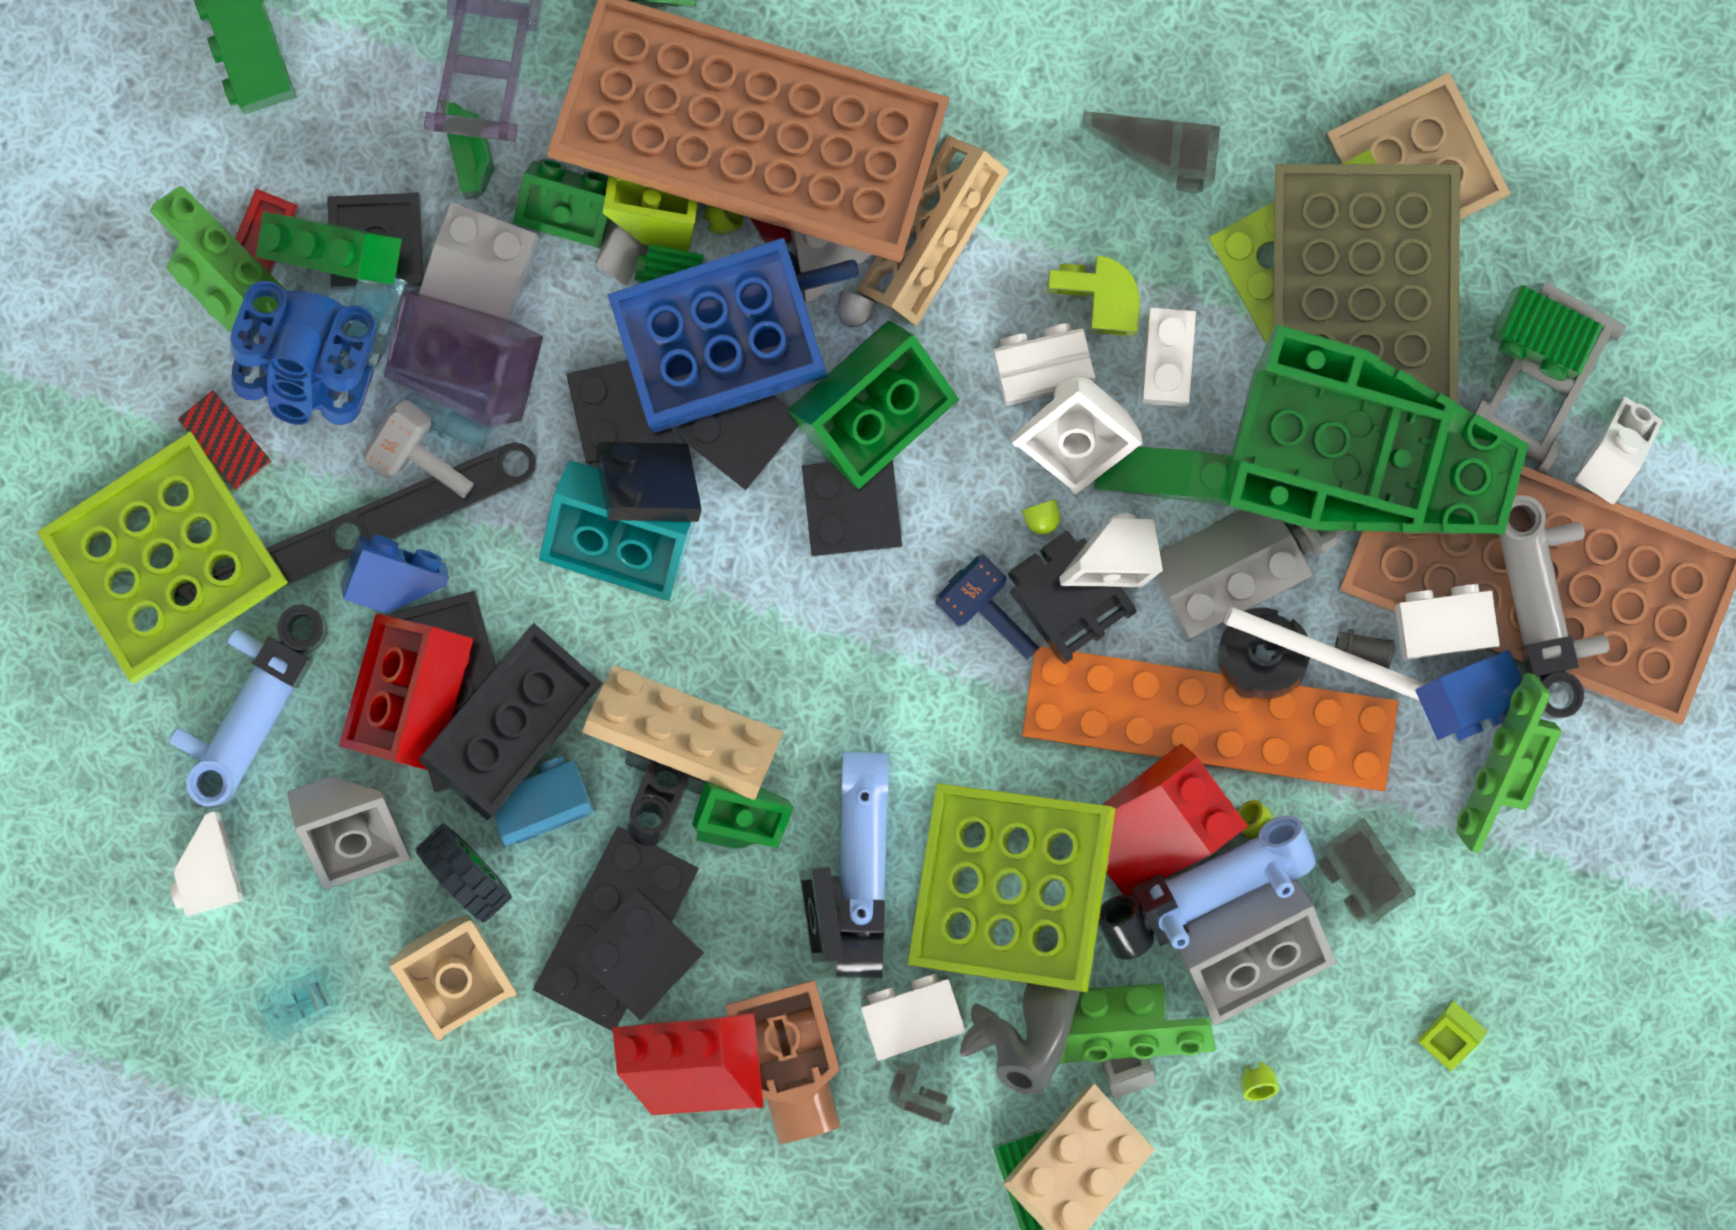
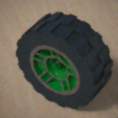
[415,823,512,923]

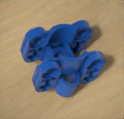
[230,281,376,425]

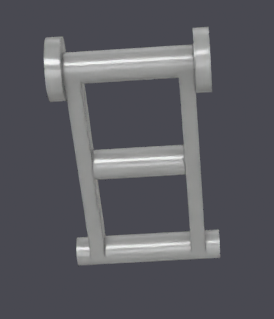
[1473,282,1626,475]

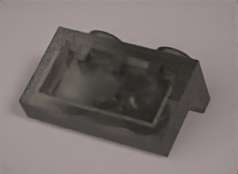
[1317,818,1416,925]
[889,1062,955,1126]

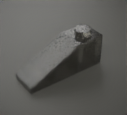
[1081,111,1220,193]

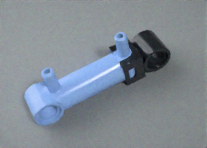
[169,605,328,807]
[836,751,889,979]
[1098,815,1316,960]

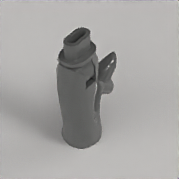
[960,946,1080,1094]

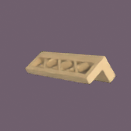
[856,136,1009,326]

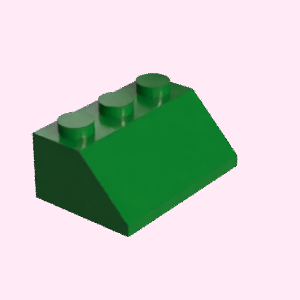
[788,320,960,489]

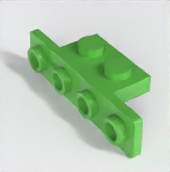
[150,186,287,331]
[1456,673,1562,853]
[1058,983,1215,1065]

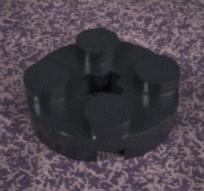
[1217,608,1310,699]

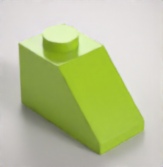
[603,175,698,252]

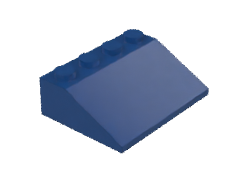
[607,238,828,433]

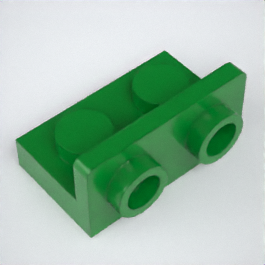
[512,159,609,248]

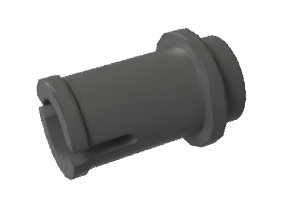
[1335,629,1394,669]

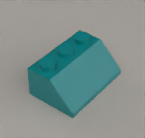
[539,460,694,601]

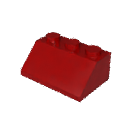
[339,613,473,771]
[612,1013,764,1115]

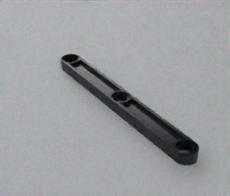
[174,442,537,603]

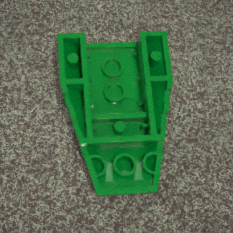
[1227,325,1529,534]

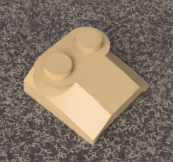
[389,914,517,1042]

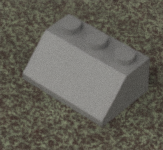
[1154,510,1313,641]
[1175,879,1336,1026]

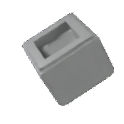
[595,226,648,286]
[1100,1058,1157,1099]

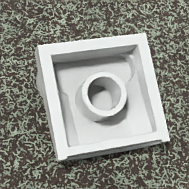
[1012,377,1142,495]

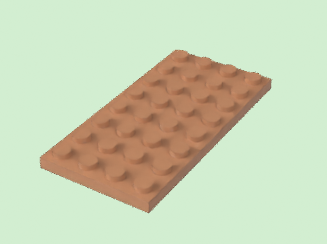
[547,0,950,263]
[1338,466,1736,726]

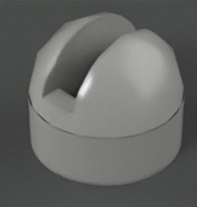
[837,291,876,327]

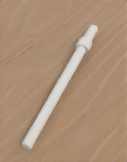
[1224,607,1432,706]

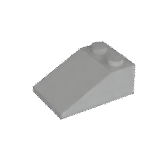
[406,201,540,368]

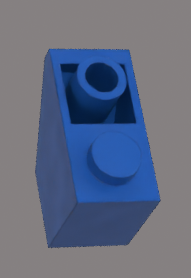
[340,535,449,613]

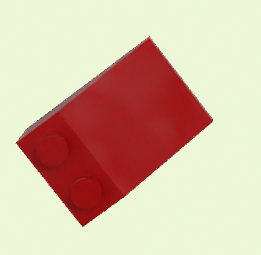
[1102,743,1248,896]

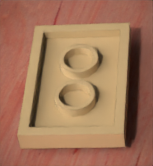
[1002,1084,1155,1230]

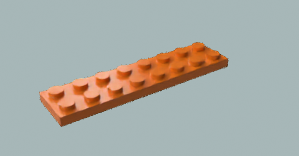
[1022,646,1399,792]

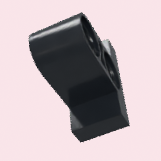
[625,750,706,846]

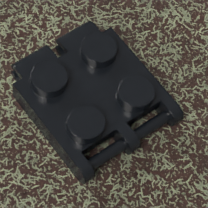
[1007,530,1137,664]

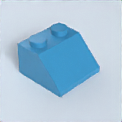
[494,756,596,846]

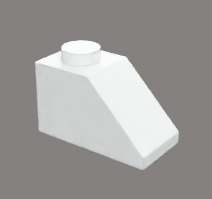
[1059,513,1163,587]
[170,812,245,916]

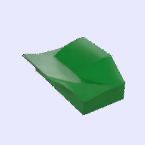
[440,102,495,200]
[692,781,794,849]

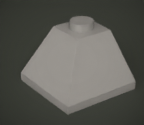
[287,776,411,890]

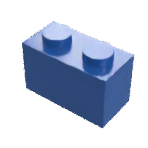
[1415,650,1522,741]

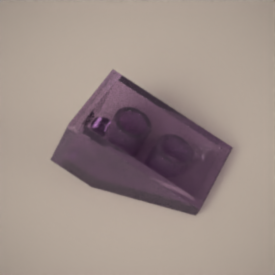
[384,291,543,427]

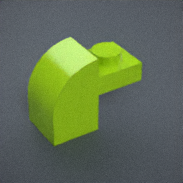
[1047,255,1140,337]

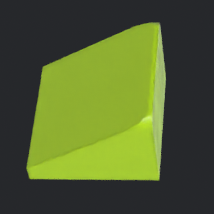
[1417,1000,1487,1071]

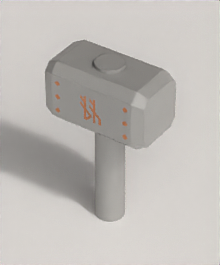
[363,400,474,498]

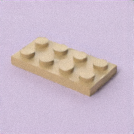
[582,665,783,800]

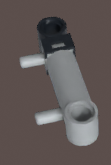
[1497,495,1609,719]

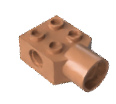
[725,979,841,1144]

